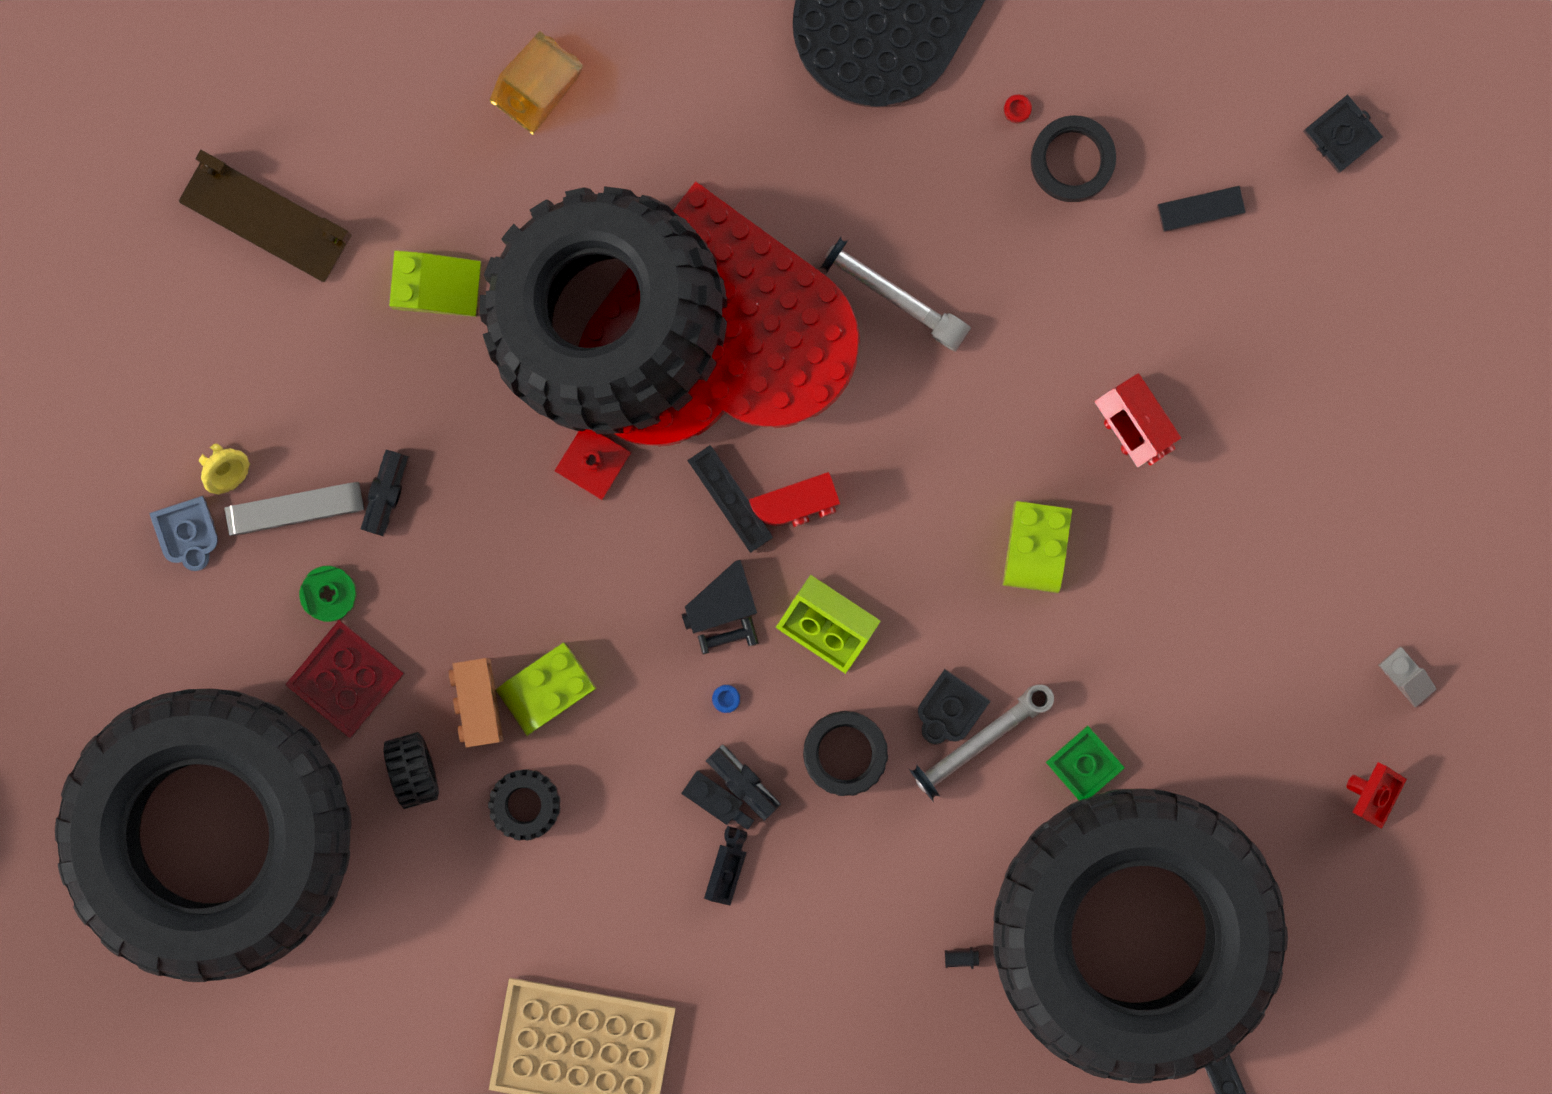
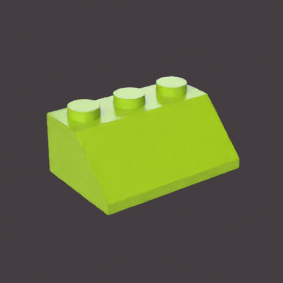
[776,575,880,674]

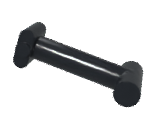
[697,617,759,654]

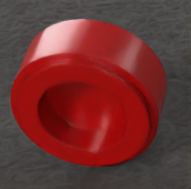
[1003,94,1032,124]

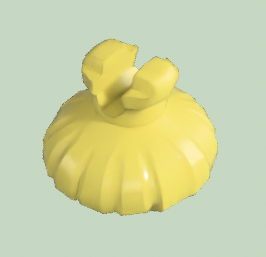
[199,443,250,495]

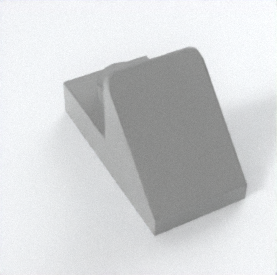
[1378,647,1436,707]

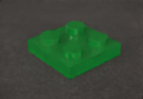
[1045,725,1125,801]

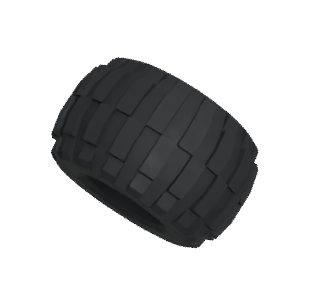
[480,186,727,434]

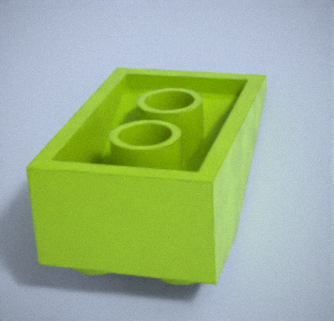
[389,250,481,317]

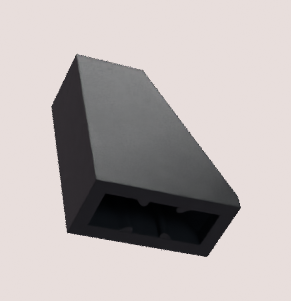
[681,560,757,634]

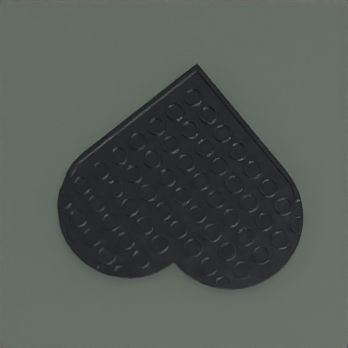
[793,0,986,107]

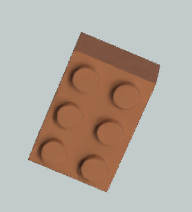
[449,658,504,747]

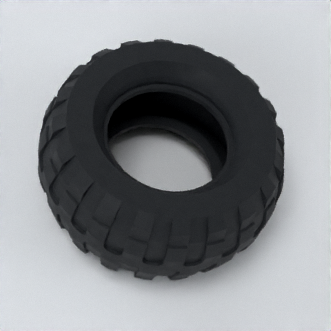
[55,688,352,982]
[993,788,1288,1084]

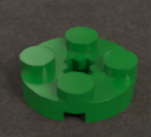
[299,566,357,622]

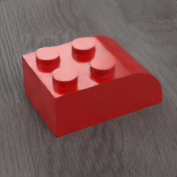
[749,472,840,527]

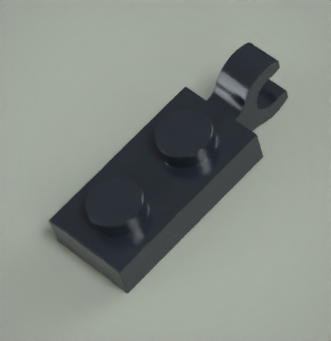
[681,770,755,830]
[704,826,747,906]

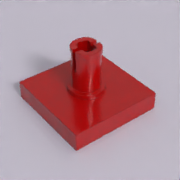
[554,429,631,500]
[1346,762,1407,829]

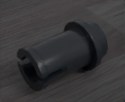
[945,947,979,969]

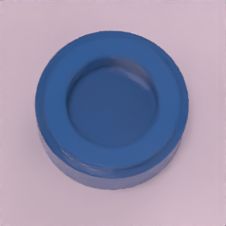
[712,685,740,713]

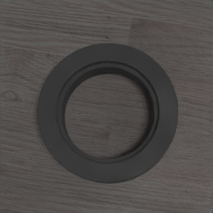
[1031,115,1116,202]

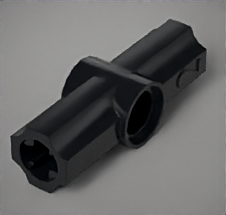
[360,449,409,537]
[706,744,781,821]

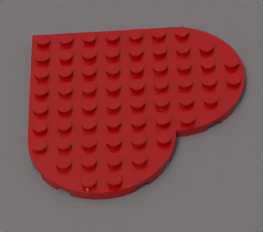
[579,181,860,447]

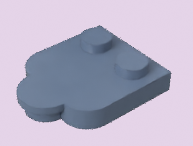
[149,495,218,571]

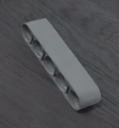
[224,482,364,536]

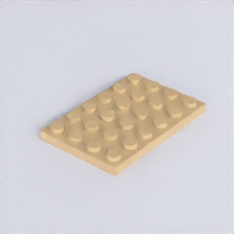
[489,978,676,1094]

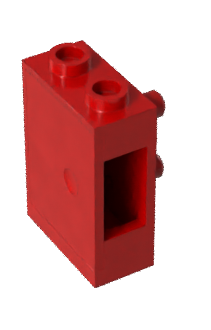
[1094,373,1181,467]

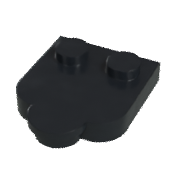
[918,668,991,744]

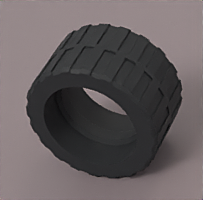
[803,711,888,796]

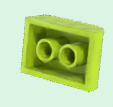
[1003,501,1072,593]
[496,642,597,736]

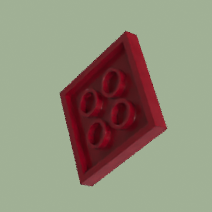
[285,620,405,738]

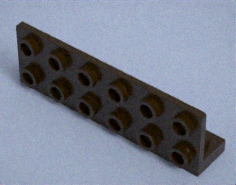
[179,149,352,282]

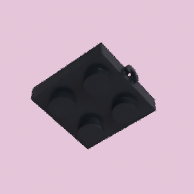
[1303,94,1383,174]

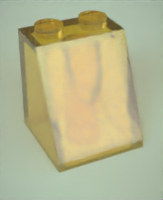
[489,31,584,135]

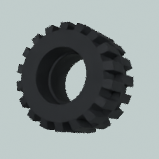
[383,732,439,809]
[488,769,561,841]

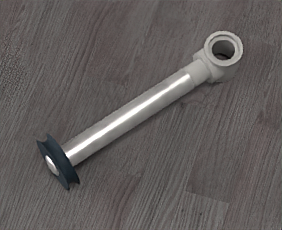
[820,235,971,352]
[909,685,1054,802]

